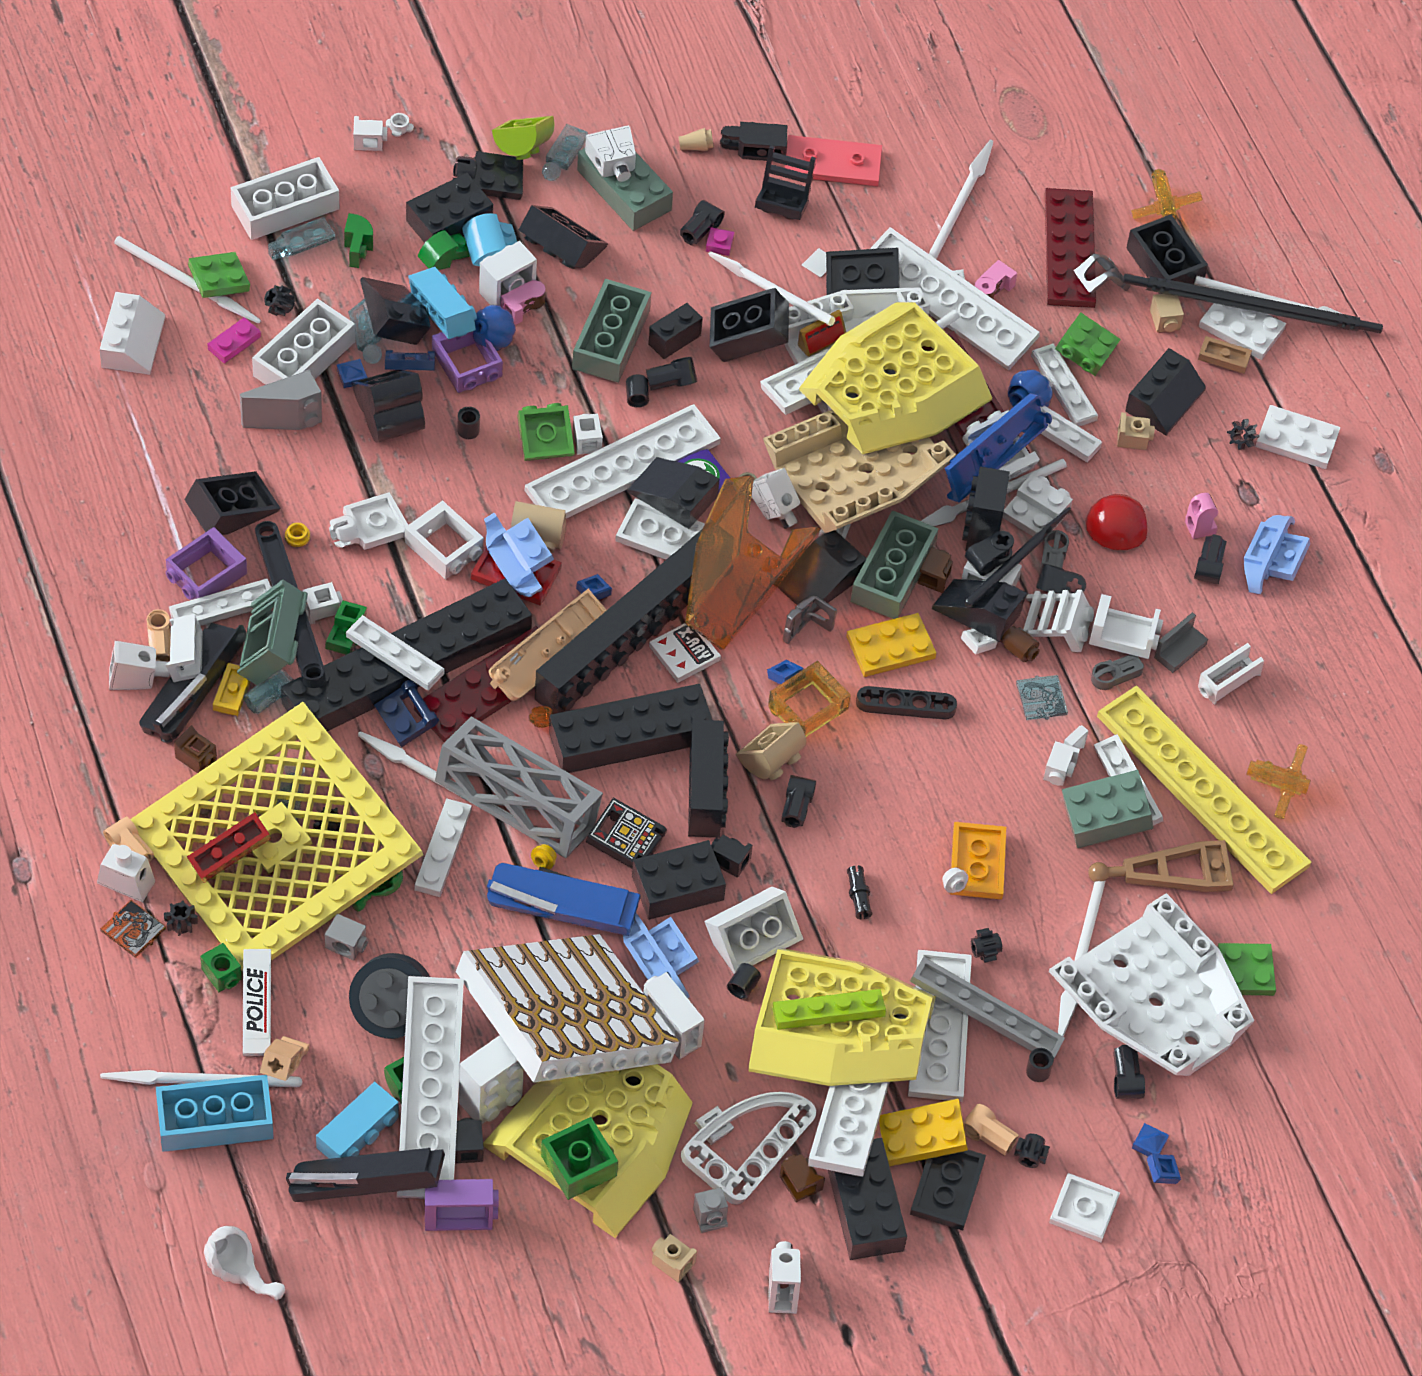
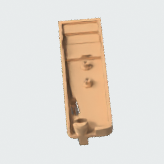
[489,589,607,701]

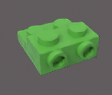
[1055,312,1121,376]
[517,403,575,461]

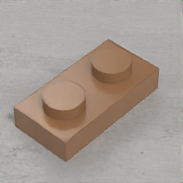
[1198,336,1252,374]

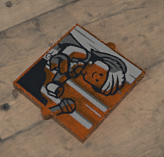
[100,900,166,958]

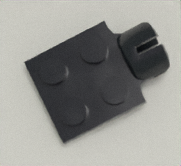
[453,151,523,200]

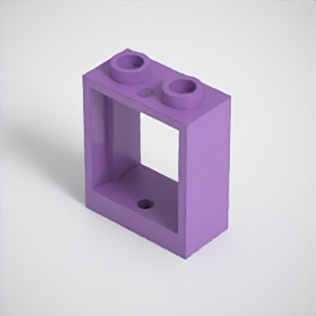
[432,327,503,393]
[165,527,247,600]
[425,1179,499,1231]

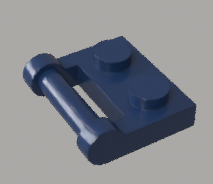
[385,350,435,371]
[374,679,439,748]

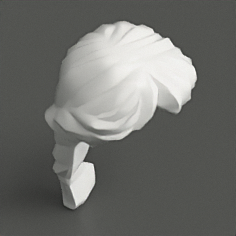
[204,1226,285,1300]

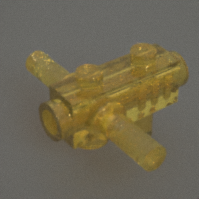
[1131,169,1203,220]
[1246,744,1311,819]

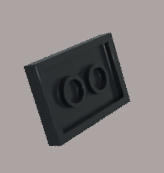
[826,247,900,295]
[910,1150,986,1231]

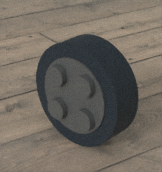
[349,953,430,1039]

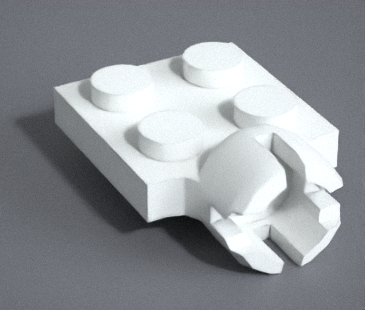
[329,492,408,550]

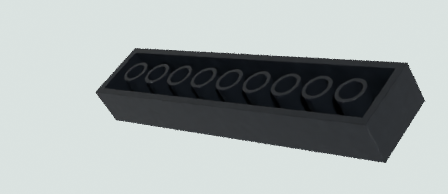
[535,520,735,714]
[281,578,532,731]

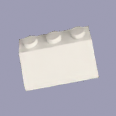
[100,292,166,375]
[704,887,803,973]

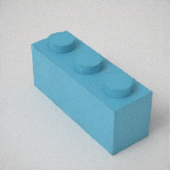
[316,1081,399,1159]

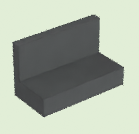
[1154,612,1208,673]

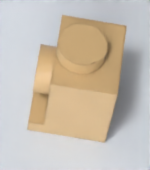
[1117,412,1155,450]
[652,1234,697,1283]

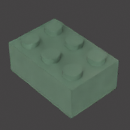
[1062,770,1154,848]

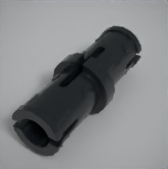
[847,865,872,920]

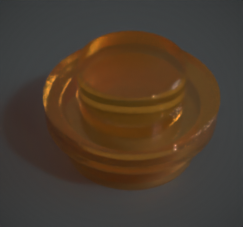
[529,706,553,728]

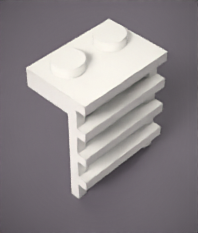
[1023,590,1094,652]

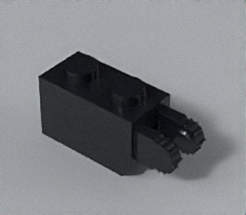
[720,121,788,161]

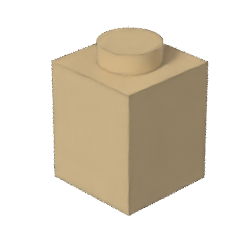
[1150,294,1184,332]

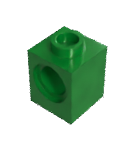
[200,942,242,993]

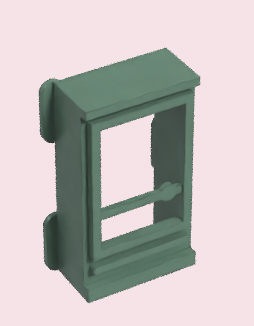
[237,580,308,686]

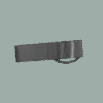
[1039,530,1069,574]
[1091,654,1144,690]

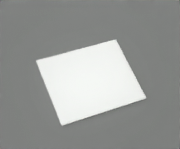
[802,248,826,277]

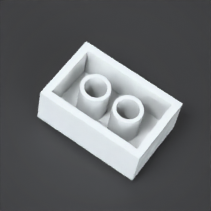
[459,1035,524,1124]

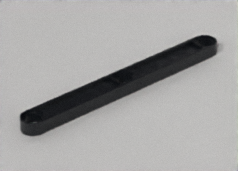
[255,521,326,688]

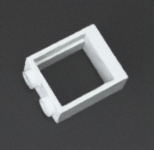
[405,500,484,580]
[643,972,704,1059]

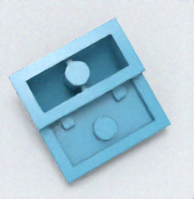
[462,213,517,266]

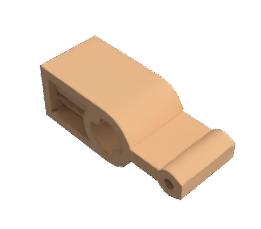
[260,1036,310,1081]

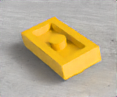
[213,663,251,716]

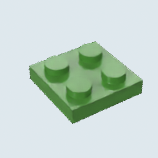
[188,252,250,298]
[1217,943,1276,996]

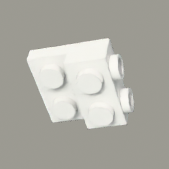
[1003,474,1073,543]

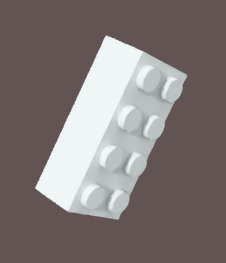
[231,157,340,240]
[252,298,355,385]

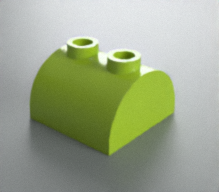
[492,116,555,160]

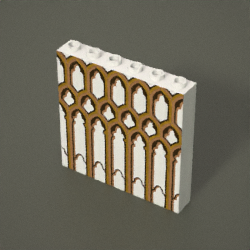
[456,934,679,1083]

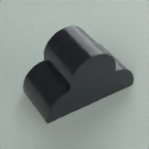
[351,370,425,443]

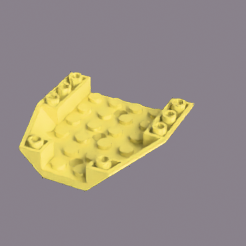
[799,302,992,454]
[749,948,936,1086]
[483,1064,693,1238]

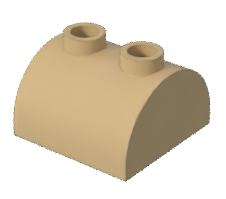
[511,501,566,553]
[735,722,806,780]

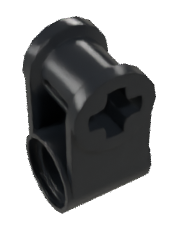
[965,531,1014,576]
[1036,563,1086,594]

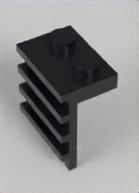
[754,145,816,220]

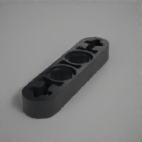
[856,686,957,720]

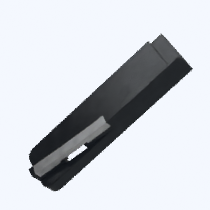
[139,623,247,743]
[286,1148,445,1202]

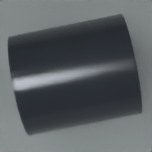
[626,374,649,407]
[457,407,480,439]
[727,963,761,999]
[1026,1048,1054,1082]

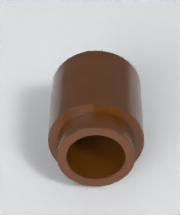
[1001,626,1040,662]

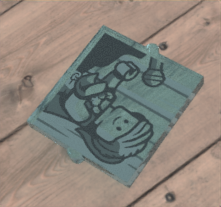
[1016,675,1068,720]

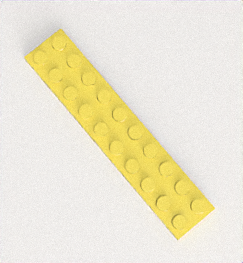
[1097,685,1311,894]

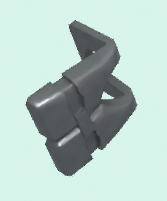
[1074,254,1130,293]
[783,596,837,644]

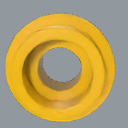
[285,522,310,547]
[531,844,557,870]

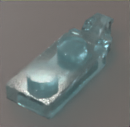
[268,217,335,260]

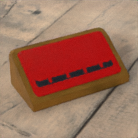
[798,310,846,357]

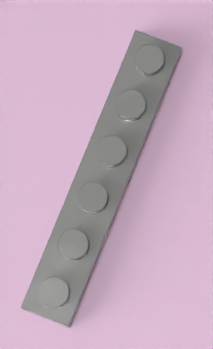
[910,957,1065,1058]

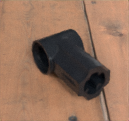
[680,200,725,245]
[646,357,698,391]
[1194,534,1227,584]
[781,775,817,828]
[1113,1045,1145,1099]

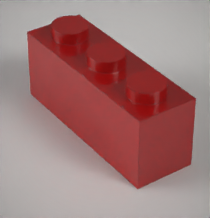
[187,812,271,883]

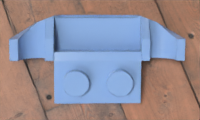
[484,513,554,597]
[1244,515,1310,594]
[623,913,699,998]

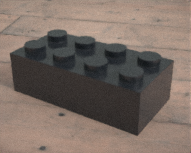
[688,719,729,838]
[828,1138,907,1260]

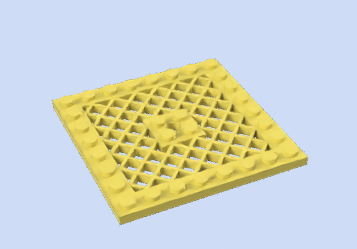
[130,702,423,973]

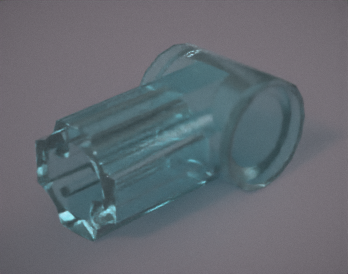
[243,668,294,714]

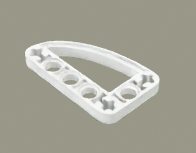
[681,1092,816,1205]

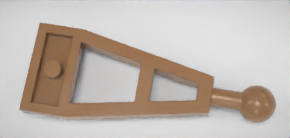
[1088,840,1234,892]

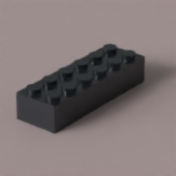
[549,684,713,773]

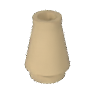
[679,128,714,151]

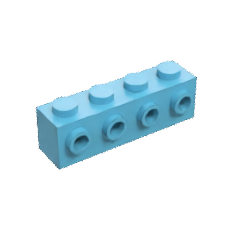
[408,267,477,339]

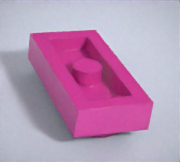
[207,317,261,364]

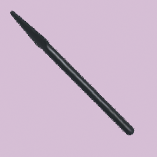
[964,507,1071,607]

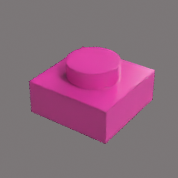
[706,228,734,256]

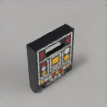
[586,797,667,868]

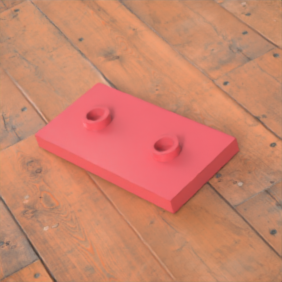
[785,135,882,186]

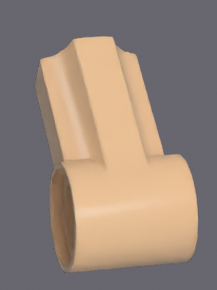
[146,609,171,662]
[103,816,154,863]
[963,1104,1019,1156]

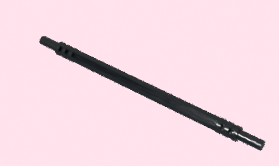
[1123,274,1383,334]

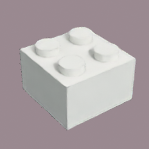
[479,241,537,306]

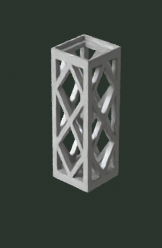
[435,716,603,858]

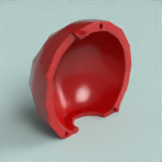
[1085,494,1148,550]

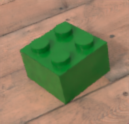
[541,1117,618,1200]

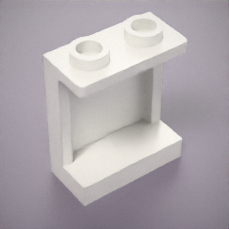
[962,410,1040,480]
[1089,594,1163,659]

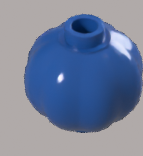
[473,305,516,351]
[1008,370,1053,407]

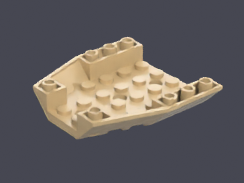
[763,410,956,533]

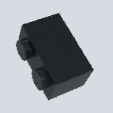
[648,303,703,359]

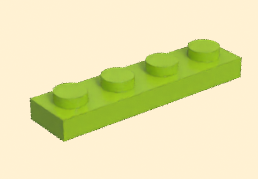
[772,989,886,1030]

